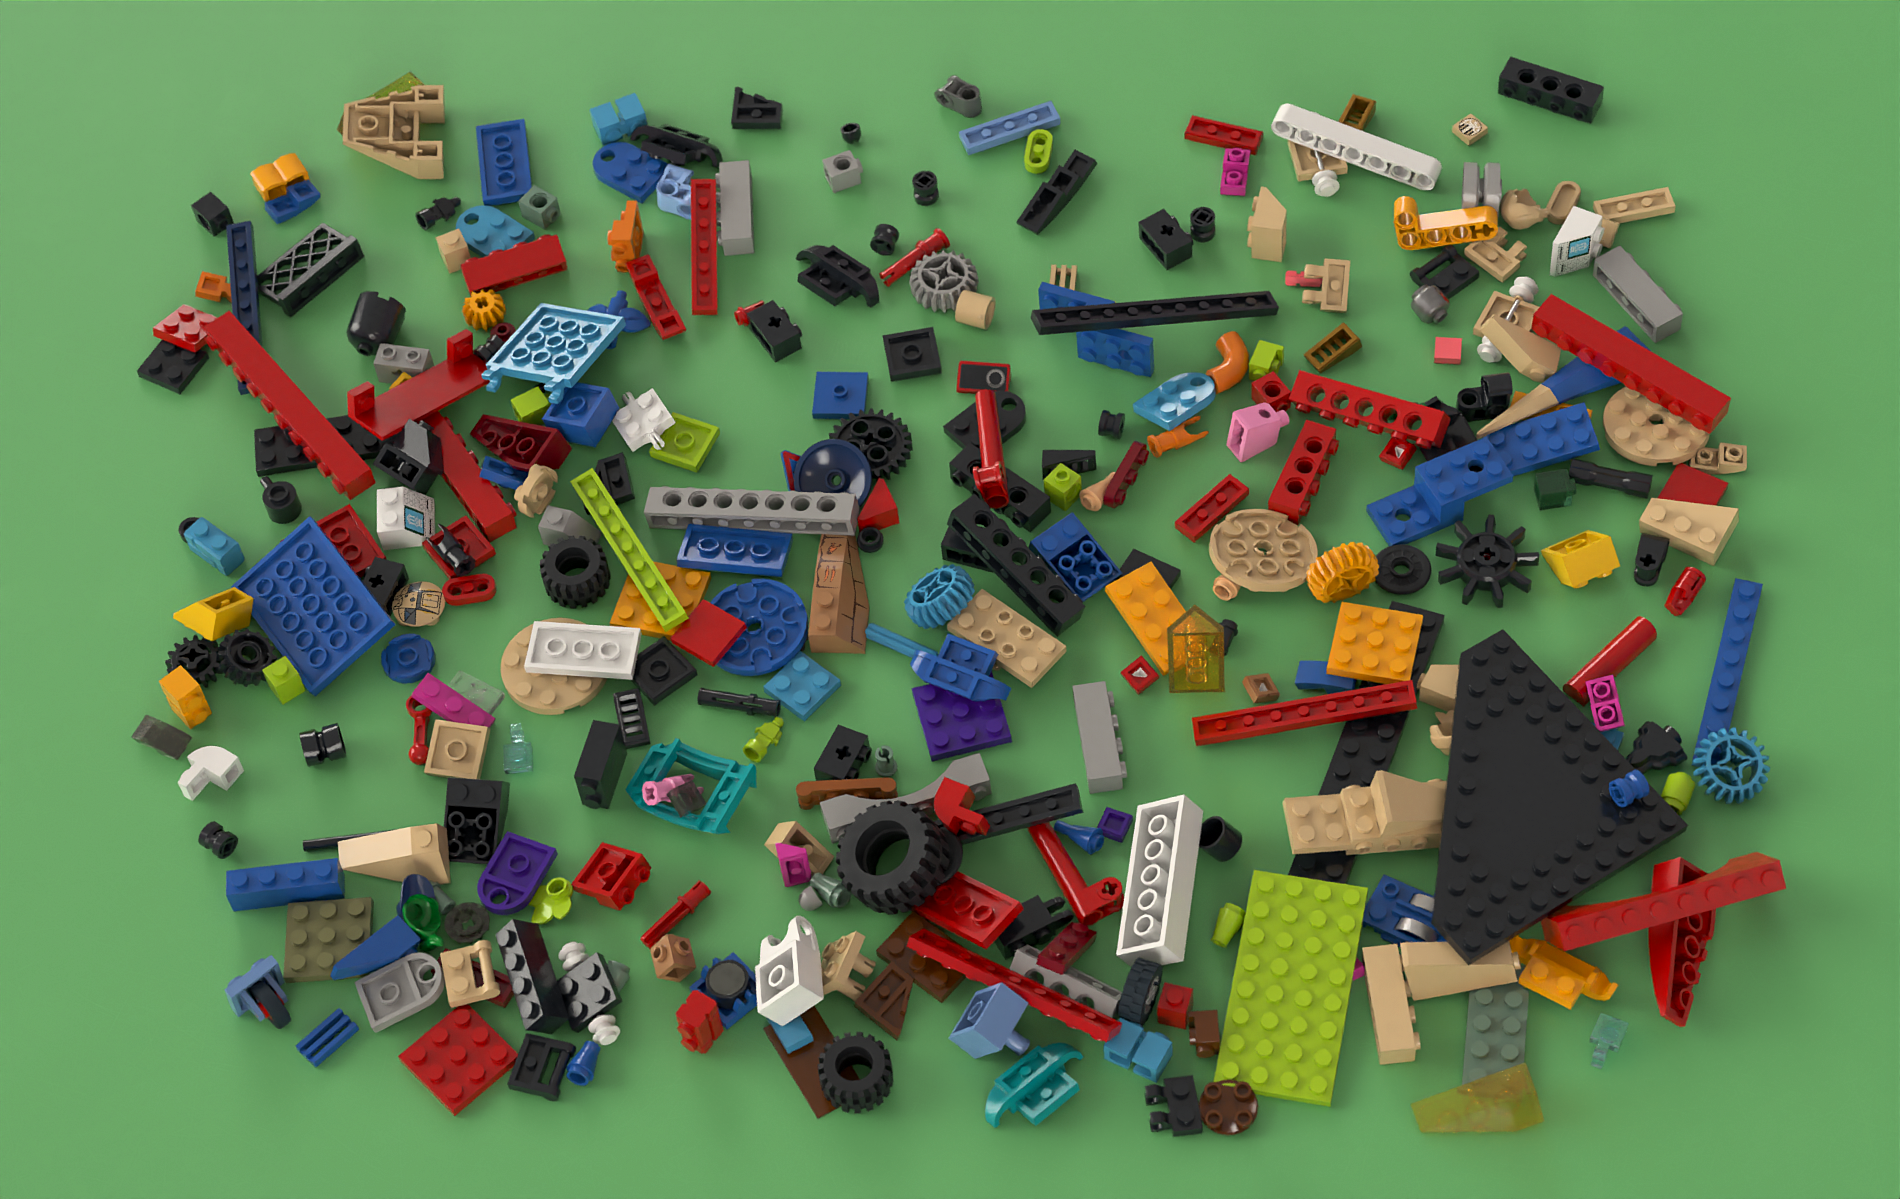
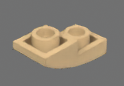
[1689,443,1747,474]

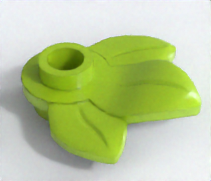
[528,877,574,925]

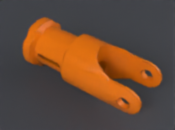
[1147,416,1209,458]

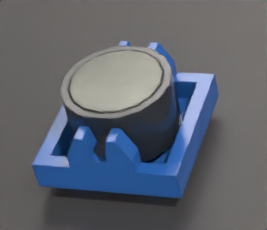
[689,952,757,1029]

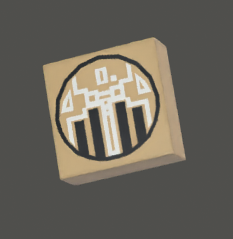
[1452,114,1488,146]

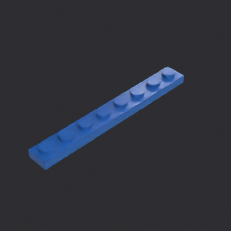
[1692,578,1763,767]

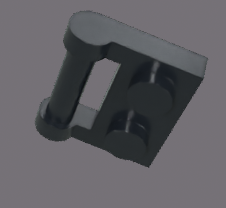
[1410,244,1479,300]
[507,1033,576,1101]

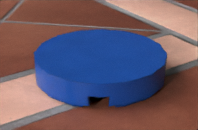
[381,634,436,684]

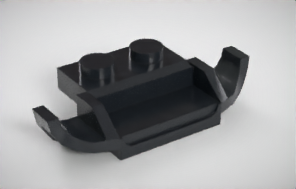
[630,124,723,168]
[796,245,879,308]
[1419,396,1483,473]

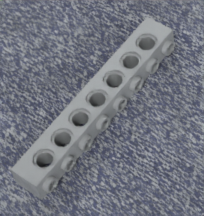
[644,486,860,536]

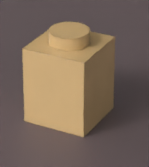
[436,229,471,274]

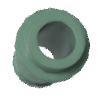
[875,746,897,777]
[430,880,456,915]

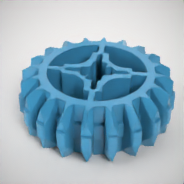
[904,564,975,629]
[1692,727,1771,804]

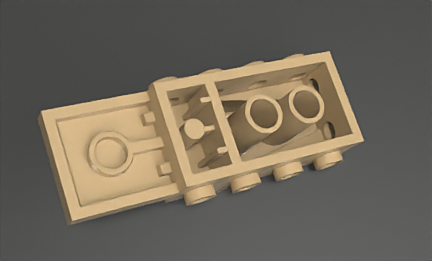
[1283,771,1446,855]

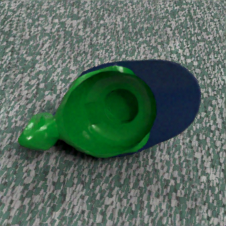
[396,874,444,952]

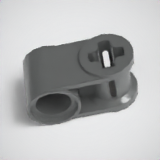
[934,75,982,118]

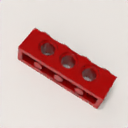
[1268,420,1339,525]

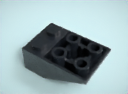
[444,777,510,864]

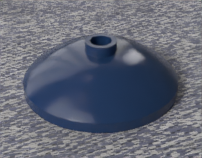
[794,439,872,508]

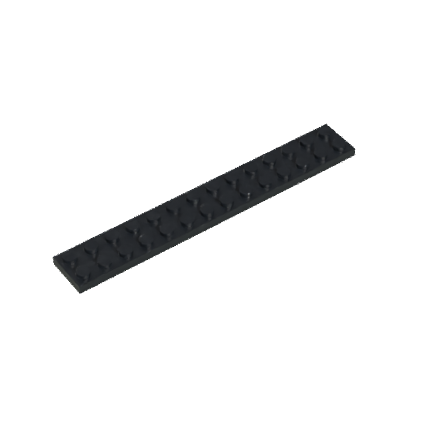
[1288,601,1445,884]

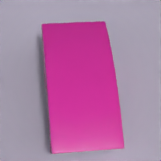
[1220,148,1250,196]
[1585,675,1625,732]

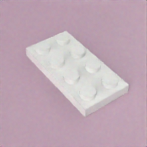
[524,621,642,680]

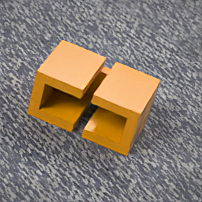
[159,665,212,730]

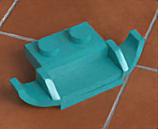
[985,1043,1084,1128]

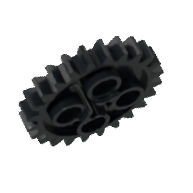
[829,408,913,481]

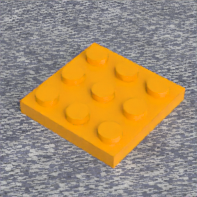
[610,561,711,641]
[1326,602,1423,684]

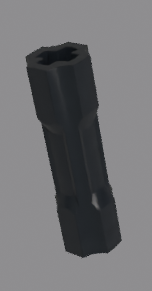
[1568,458,1653,499]

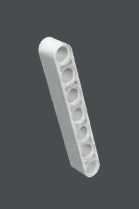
[1271,104,1442,191]

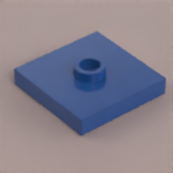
[812,372,869,419]

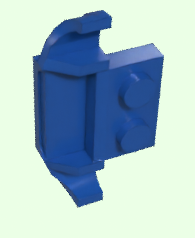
[910,634,1011,701]

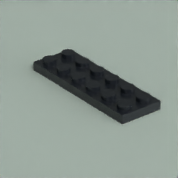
[254,415,401,477]

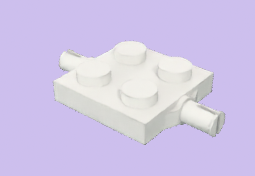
[612,388,676,452]

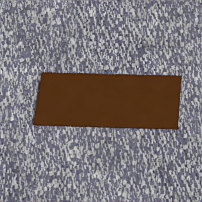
[763,1006,860,1119]

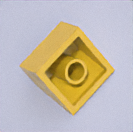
[1541,530,1620,588]

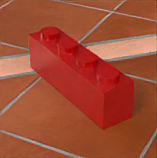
[460,234,568,298]

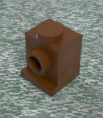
[1188,1010,1220,1058]

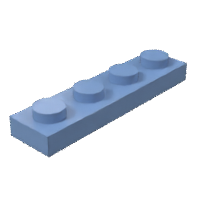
[959,101,1061,155]

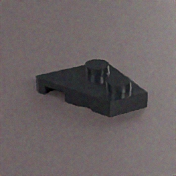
[731,87,783,129]
[584,452,635,515]

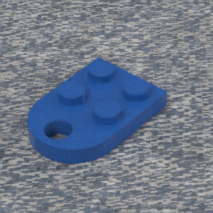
[593,142,668,204]

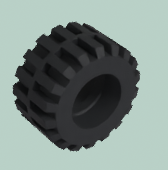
[539,536,611,609]
[818,1032,893,1114]

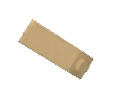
[1480,314,1561,383]

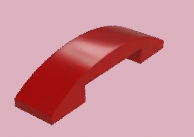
[625,254,686,340]

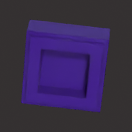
[1097,807,1133,843]

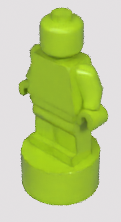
[743,717,784,763]

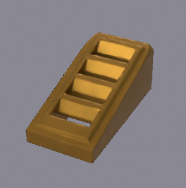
[1338,94,1376,131]
[1303,322,1362,374]

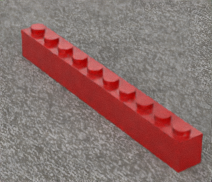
[204,311,376,500]

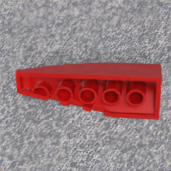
[1648,857,1716,1027]

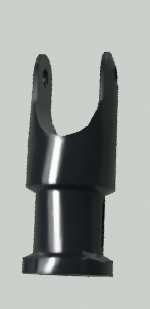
[426,524,476,577]

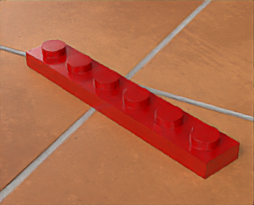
[691,179,717,315]

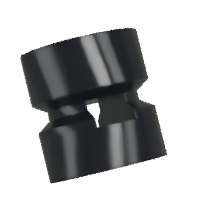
[299,723,346,767]

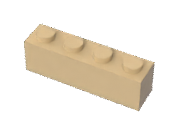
[1362,944,1420,1065]

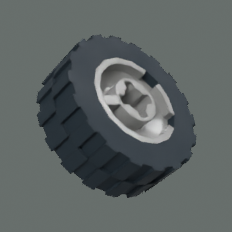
[1118,958,1163,1025]

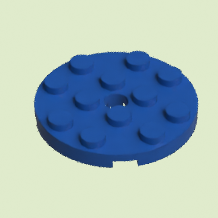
[710,579,809,676]

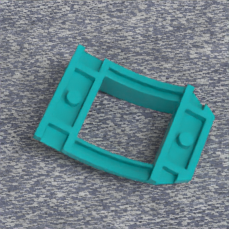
[625,738,757,834]

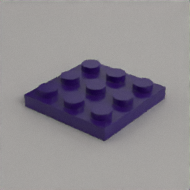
[912,670,1012,762]

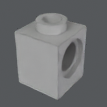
[822,150,863,193]

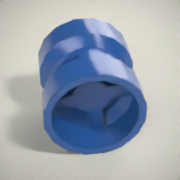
[1609,770,1650,807]

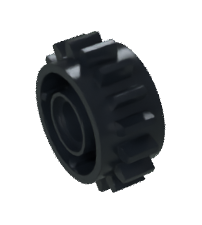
[216,629,277,687]

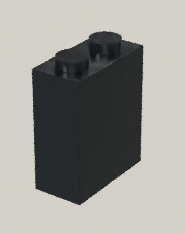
[574,720,627,809]

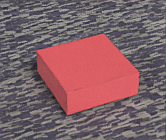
[1434,337,1462,365]

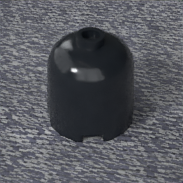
[346,291,406,356]

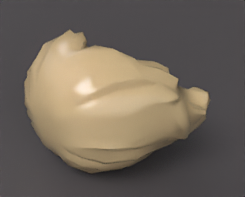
[1500,189,1549,230]

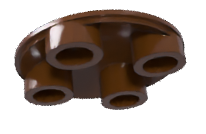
[1199,1080,1258,1135]

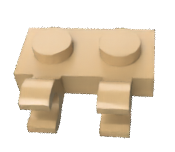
[1464,227,1527,283]
[1302,259,1350,313]

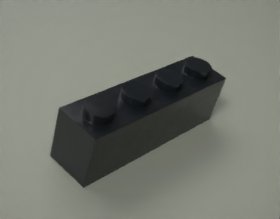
[495,919,569,1035]

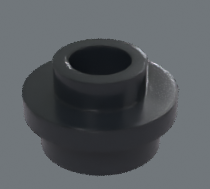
[857,527,884,553]

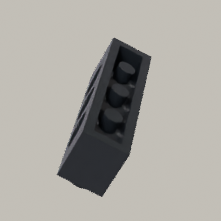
[1498,56,1604,124]
[949,443,1051,533]

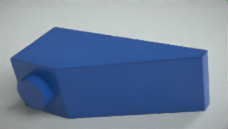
[330,915,421,980]

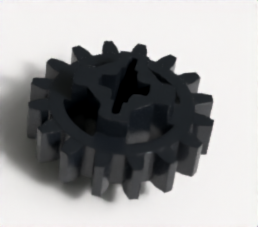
[165,635,223,688]

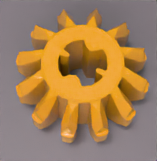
[462,289,506,332]

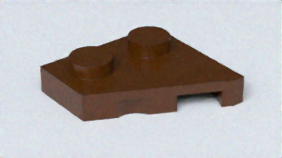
[854,961,914,1040]

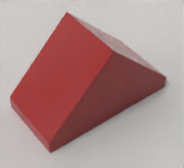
[857,478,899,533]

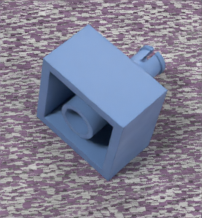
[948,982,1030,1059]

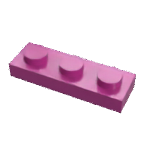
[411,673,495,729]

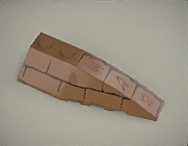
[808,534,870,654]

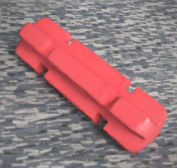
[1285,270,1322,287]

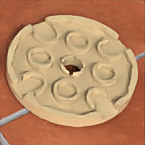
[1603,387,1710,466]
[1209,509,1318,592]
[501,618,607,715]

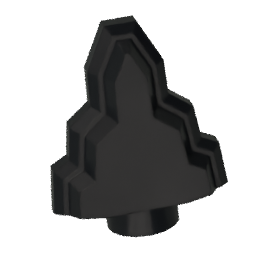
[1626,721,1688,775]

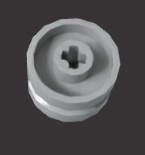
[1462,162,1502,215]

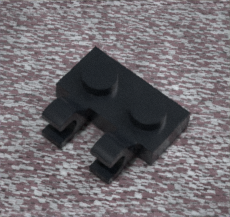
[1144,1075,1203,1137]

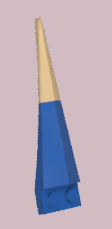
[1476,326,1650,439]

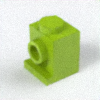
[1249,340,1284,381]

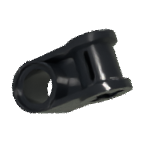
[1634,533,1670,587]

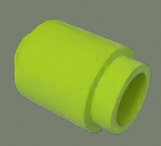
[1661,772,1696,816]

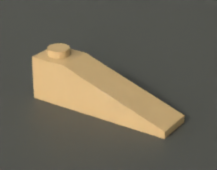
[338,823,451,885]

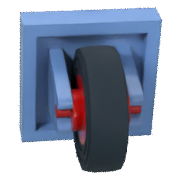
[225,955,291,1029]

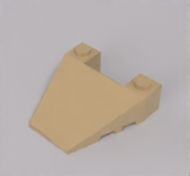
[343,85,445,179]

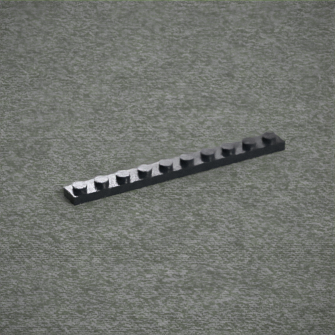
[1030,291,1279,335]

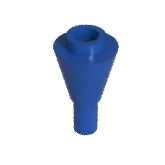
[1054,820,1104,854]

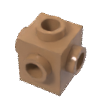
[650,934,696,982]

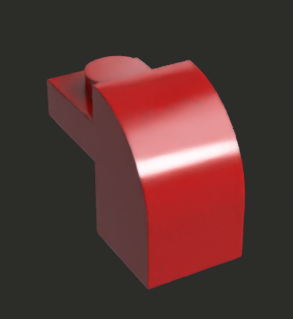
[934,777,990,836]

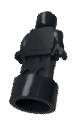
[415,197,461,230]

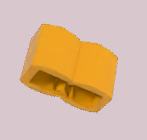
[251,153,310,202]

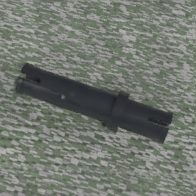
[697,688,781,717]

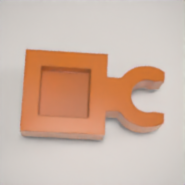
[195,271,232,302]

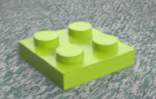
[649,412,720,473]

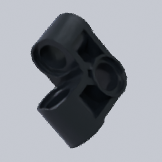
[1456,372,1513,422]

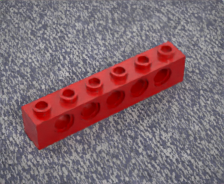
[1289,370,1451,449]

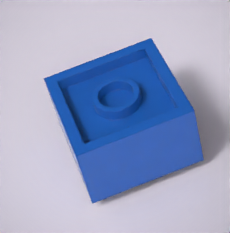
[542,382,620,447]

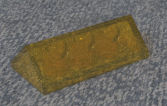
[1167,605,1225,693]

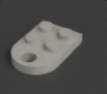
[355,953,445,1033]

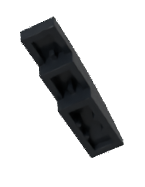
[1016,149,1097,235]

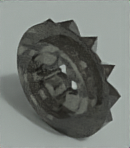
[445,902,490,945]

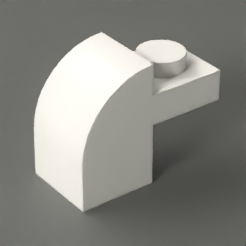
[178,746,244,801]

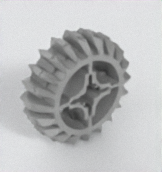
[909,249,979,313]

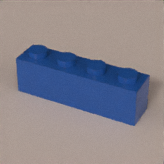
[226,858,345,911]

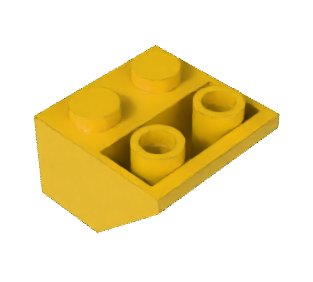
[173,587,254,641]

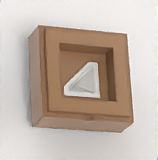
[1242,673,1280,703]

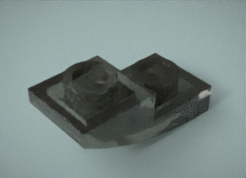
[131,715,192,760]

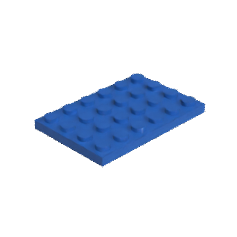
[231,516,396,696]

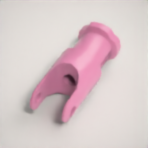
[642,774,704,805]

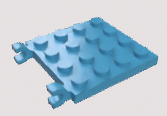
[481,303,626,404]

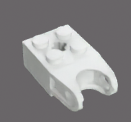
[755,916,824,1026]

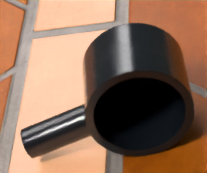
[260,476,302,524]
[1199,816,1243,862]

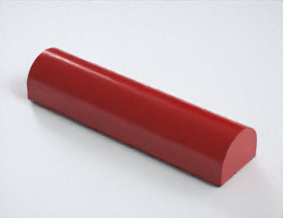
[1562,616,1657,707]

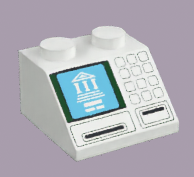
[1550,206,1604,277]
[377,487,435,550]

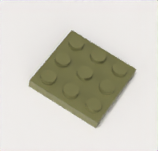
[283,897,374,983]

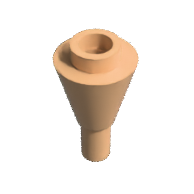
[1079,472,1116,511]

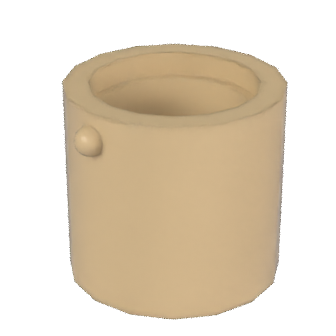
[955,290,996,330]

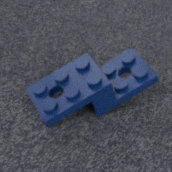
[1038,282,1154,378]
[1366,437,1513,546]

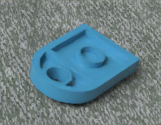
[456,205,535,257]
[1133,372,1216,431]

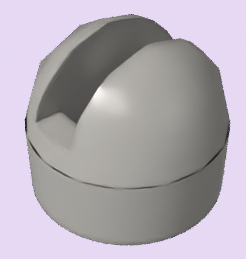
[798,886,823,911]

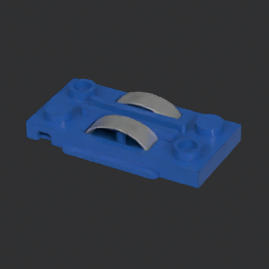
[1362,874,1447,948]

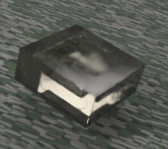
[667,780,706,818]

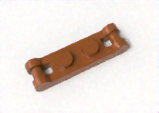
[796,777,898,810]

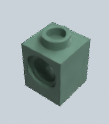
[518,185,561,230]

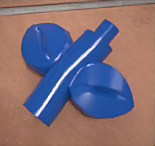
[586,290,651,349]

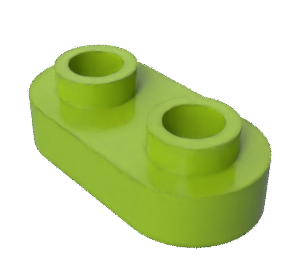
[1024,129,1053,174]

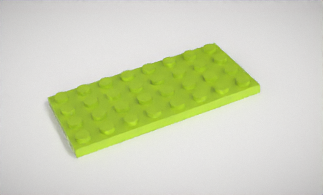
[1214,870,1368,1107]

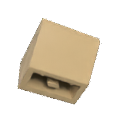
[1247,187,1287,262]

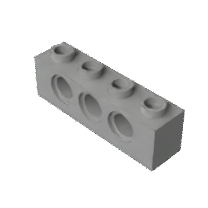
[1010,945,1122,1021]

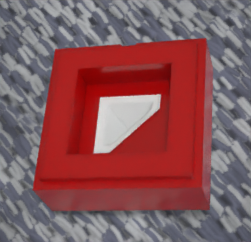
[1379,438,1417,470]
[1120,655,1159,695]

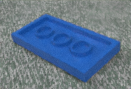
[476,119,532,206]
[1482,402,1600,476]
[677,524,793,577]

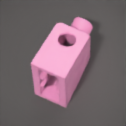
[1226,402,1289,463]

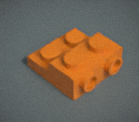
[608,201,644,273]

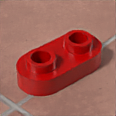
[442,574,497,606]

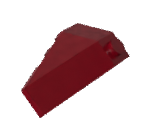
[470,414,572,472]

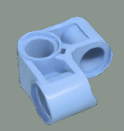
[656,164,694,220]

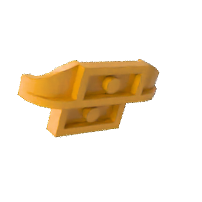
[1509,935,1618,1010]

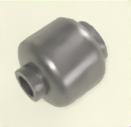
[1411,284,1450,324]

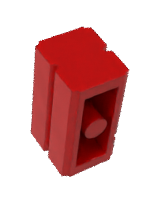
[675,990,724,1054]

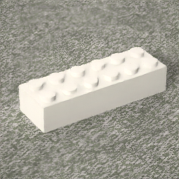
[1116,795,1203,967]

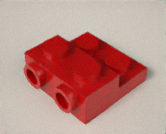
[571,842,652,911]

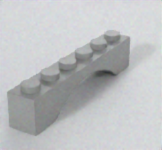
[820,753,992,844]

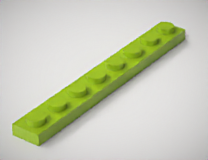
[570,468,689,632]

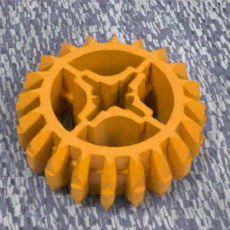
[1306,542,1379,603]

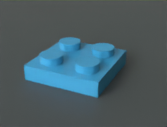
[763,651,841,722]

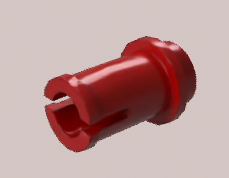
[734,300,764,326]

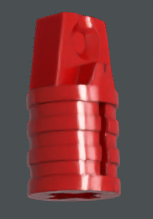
[1664,567,1706,616]

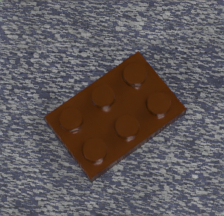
[876,911,966,1003]

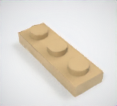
[1593,187,1675,223]

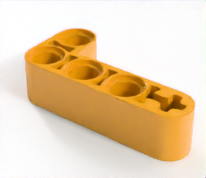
[1394,196,1498,250]

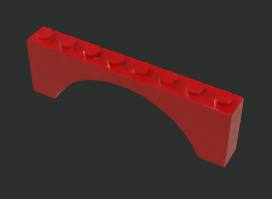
[1541,852,1786,951]

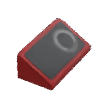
[956,361,1011,394]

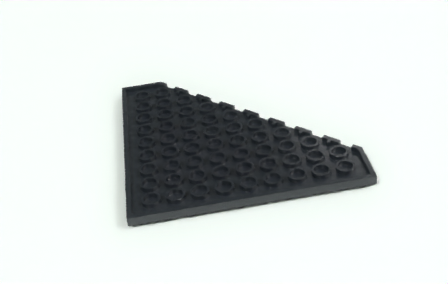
[1431,629,1688,966]

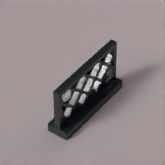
[257,223,365,317]

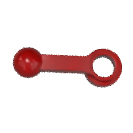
[406,695,433,765]

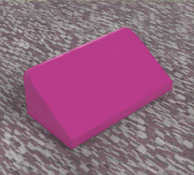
[775,843,812,887]

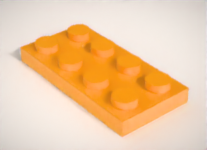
[1105,561,1210,676]

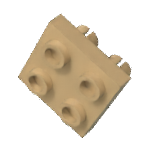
[821,931,876,1002]

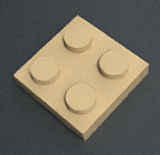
[424,719,491,779]

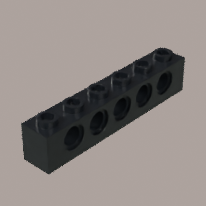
[947,494,1085,637]

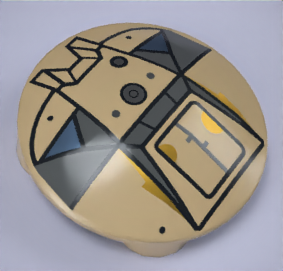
[392,581,445,627]

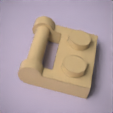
[440,940,500,1008]

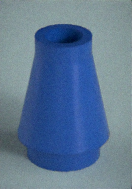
[566,1041,601,1086]

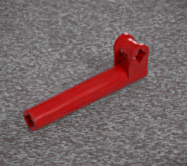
[973,389,1009,509]
[1027,822,1124,926]

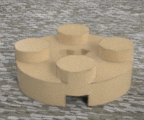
[514,464,558,518]

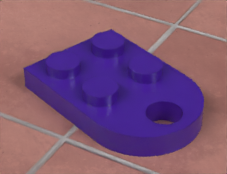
[477,831,558,915]

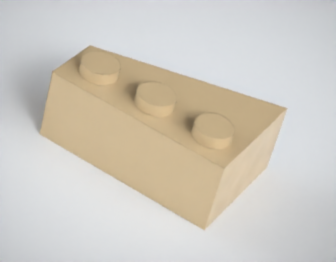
[1639,498,1739,566]

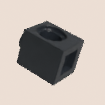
[191,191,234,237]

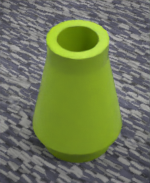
[1211,903,1246,948]

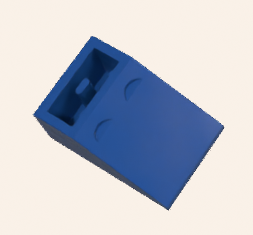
[1028,512,1123,602]

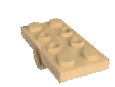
[947,589,1066,688]

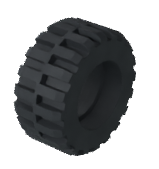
[836,800,949,914]

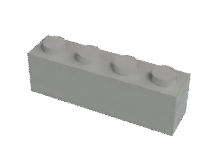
[715,160,754,256]
[1593,246,1683,343]
[1073,681,1127,794]

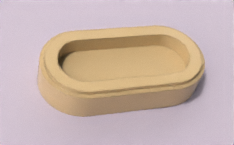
[1546,181,1581,224]

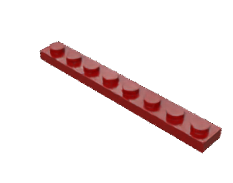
[1192,680,1417,747]
[907,928,1122,1042]

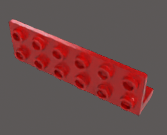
[347,329,490,440]

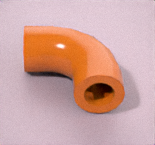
[1206,331,1250,394]

